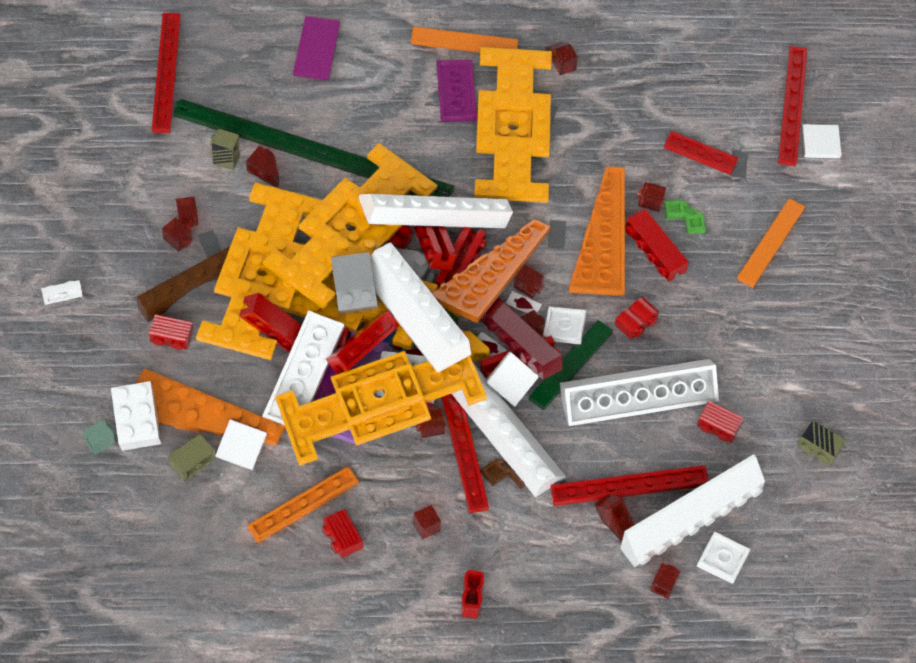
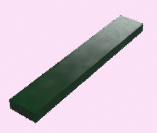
[529,320,613,410]

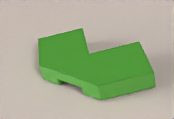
[663,200,706,234]

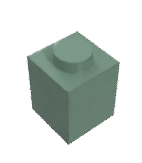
[83,420,116,455]

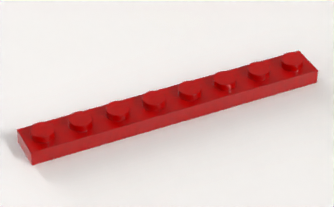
[152,13,181,133]
[778,46,807,167]
[441,394,489,514]
[550,465,709,506]

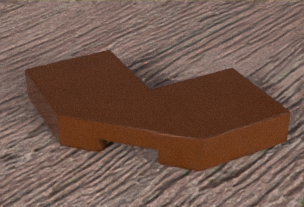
[480,459,526,489]

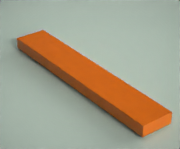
[411,26,518,53]
[737,198,806,288]
[247,466,359,543]

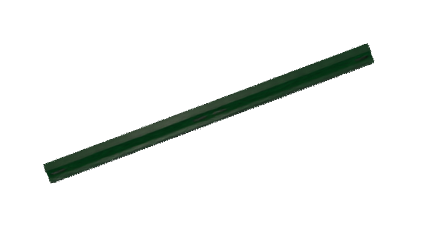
[173,99,454,197]

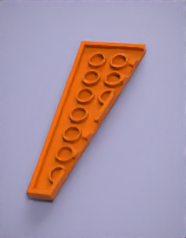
[568,167,625,296]
[431,219,551,323]
[135,368,285,446]

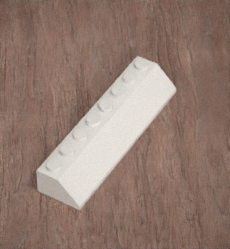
[358,194,513,228]
[370,242,471,373]
[560,359,719,426]
[451,363,566,497]
[620,454,765,567]

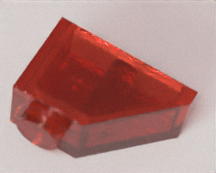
[545,42,578,75]
[246,146,279,188]
[594,494,635,541]

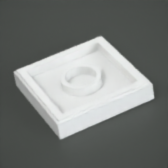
[802,124,842,158]
[543,306,587,344]
[485,352,539,407]
[215,420,267,471]
[697,531,751,584]

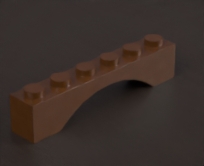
[137,246,245,322]

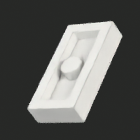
[41,280,82,305]

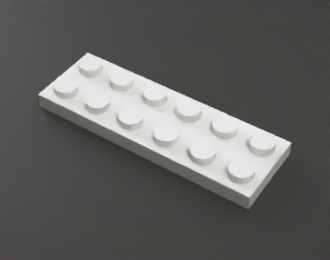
[262,311,345,426]

